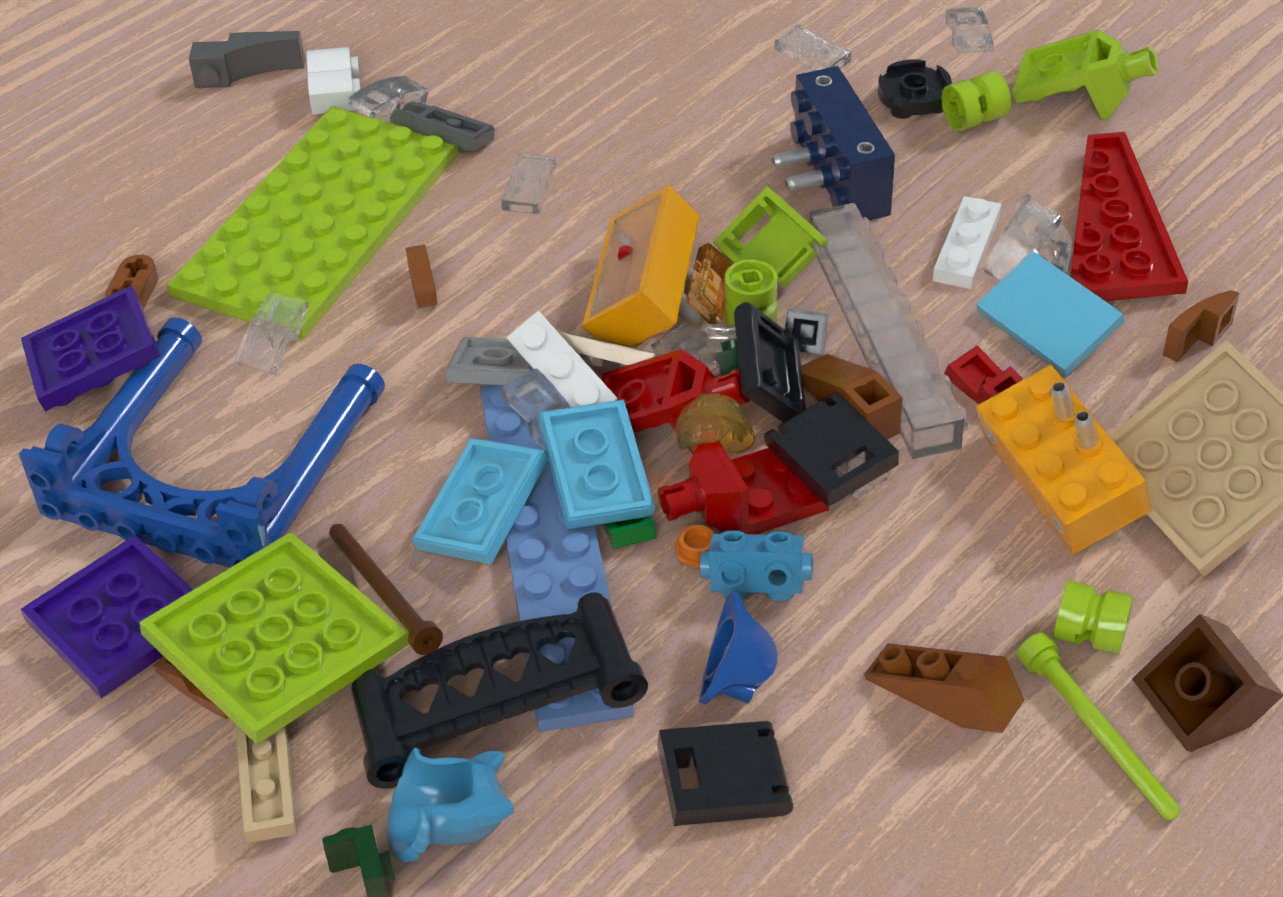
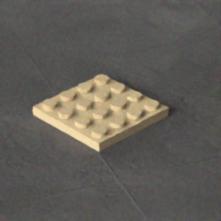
[1110,340,1283,577]

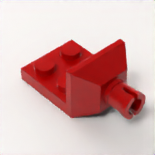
[601,349,750,454]
[658,429,829,535]

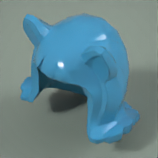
[387,748,514,862]

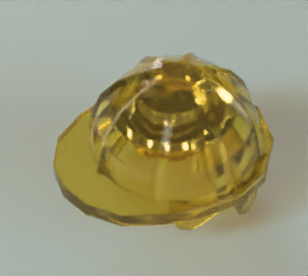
[675,393,756,453]

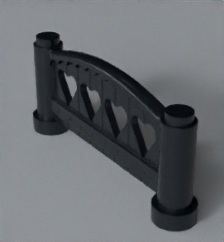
[351,592,648,789]

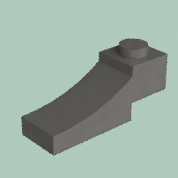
[189,31,305,88]

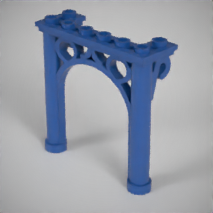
[19,317,385,568]

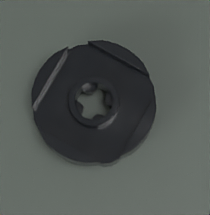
[878,59,952,119]

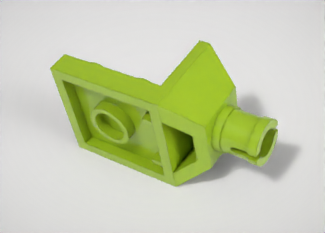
[1011,29,1158,120]

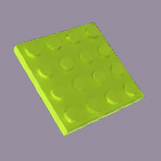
[139,532,409,744]

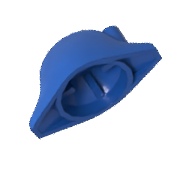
[699,591,778,704]

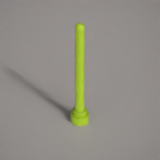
[1016,632,1180,820]

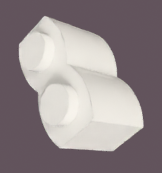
[306,47,362,115]

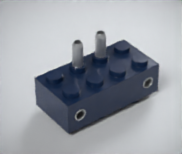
[772,66,895,225]

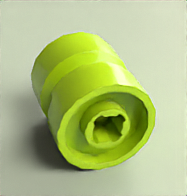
[941,71,1011,132]
[725,259,778,333]
[1053,580,1134,655]

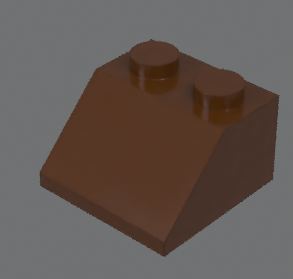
[1132,614,1283,752]

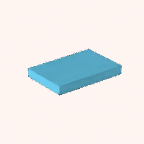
[976,251,1125,377]
[538,400,655,530]
[412,438,548,564]

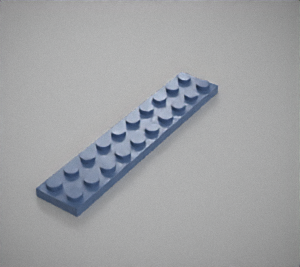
[480,378,634,732]

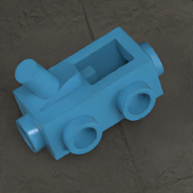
[700,531,813,601]

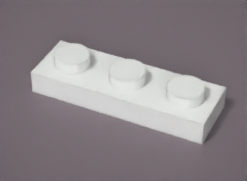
[933,196,1002,289]
[506,310,618,408]

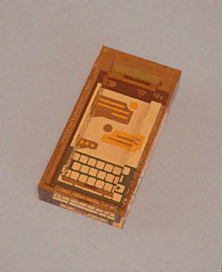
[686,242,732,327]

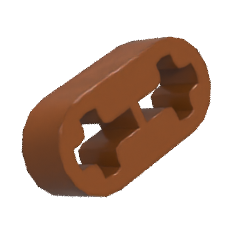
[405,244,438,308]
[105,254,158,309]

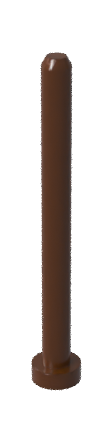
[329,524,443,655]

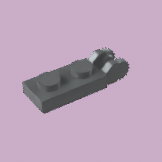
[389,101,495,152]

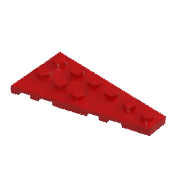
[1070,131,1189,301]

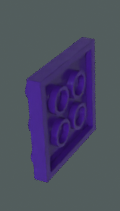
[21,285,161,412]
[20,535,194,699]

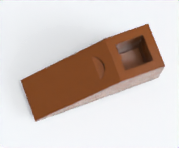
[801,354,903,439]
[864,643,1025,733]

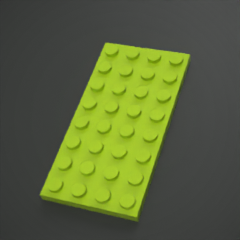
[167,106,459,340]

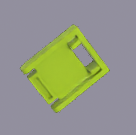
[712,186,829,296]

